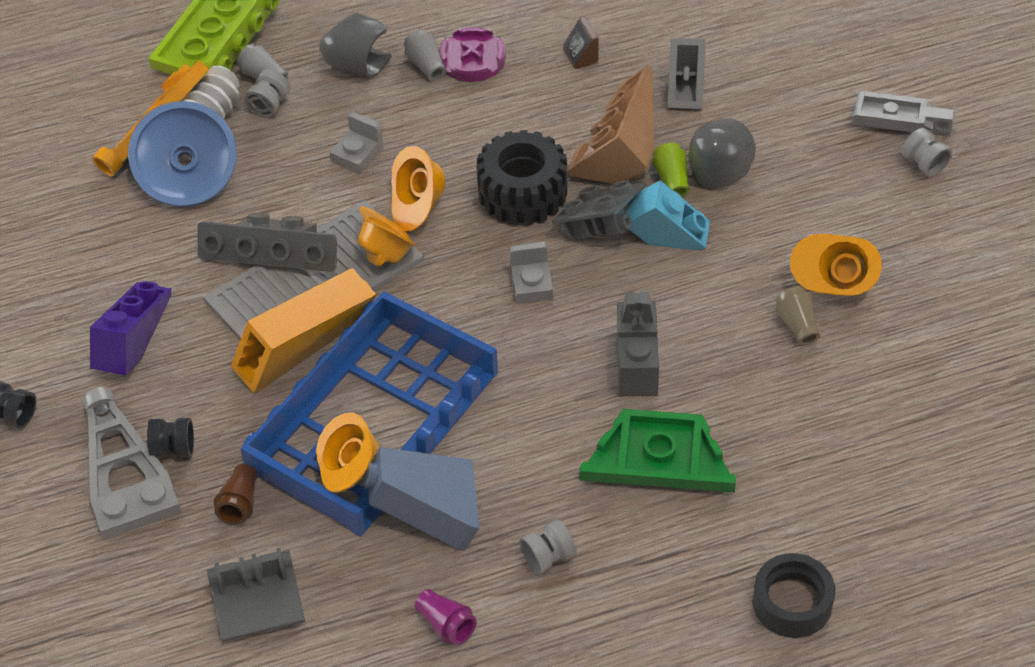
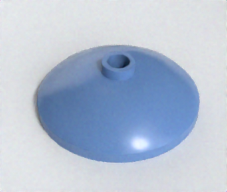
[128,101,237,207]

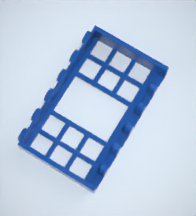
[241,291,498,537]

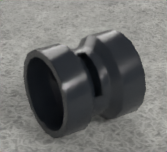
[0,381,37,429]
[147,418,194,458]

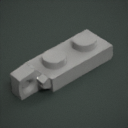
[852,90,954,135]

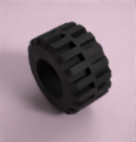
[476,130,568,225]

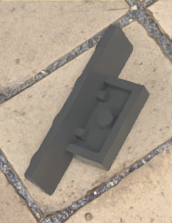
[197,213,337,272]

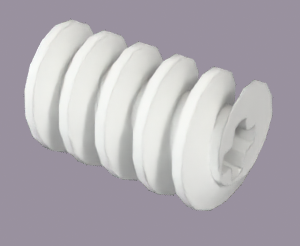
[182,66,241,119]

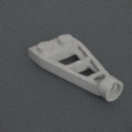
[82,387,182,540]

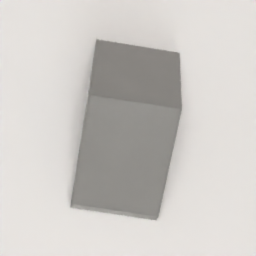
[668,38,706,109]

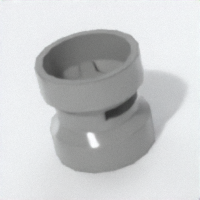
[244,69,291,118]
[901,128,953,178]
[519,519,576,575]

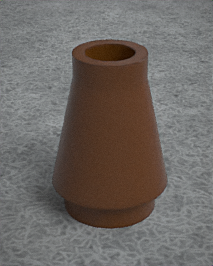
[214,464,258,525]

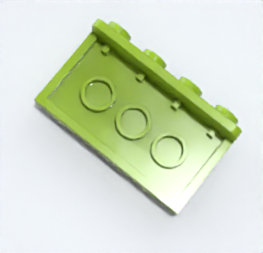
[148,0,280,83]

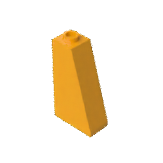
[230,268,376,394]

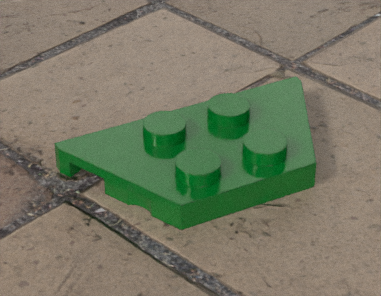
[579,409,736,493]

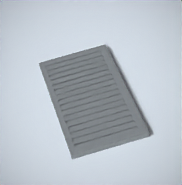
[203,200,424,340]

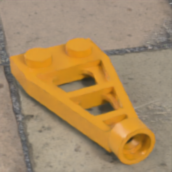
[92,60,210,177]

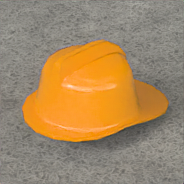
[391,146,445,231]
[357,206,418,267]
[790,234,882,296]
[316,412,379,493]

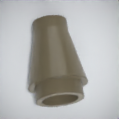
[775,286,820,346]

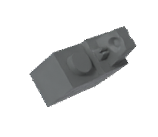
[616,292,659,397]

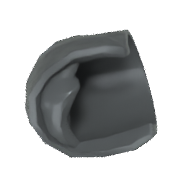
[319,13,392,77]
[688,118,756,189]

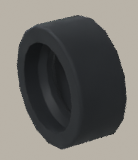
[752,553,836,638]

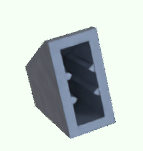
[363,447,480,550]

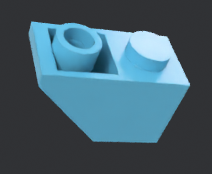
[626,180,710,251]

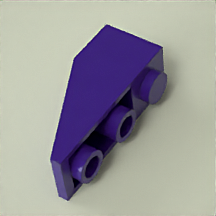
[90,281,171,375]

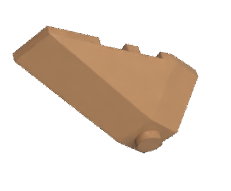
[567,65,654,184]

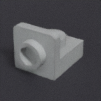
[330,112,383,174]
[509,242,554,304]

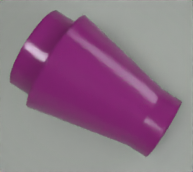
[415,589,477,645]

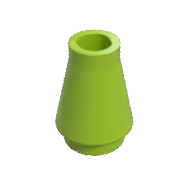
[652,143,690,197]

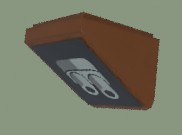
[563,16,599,69]

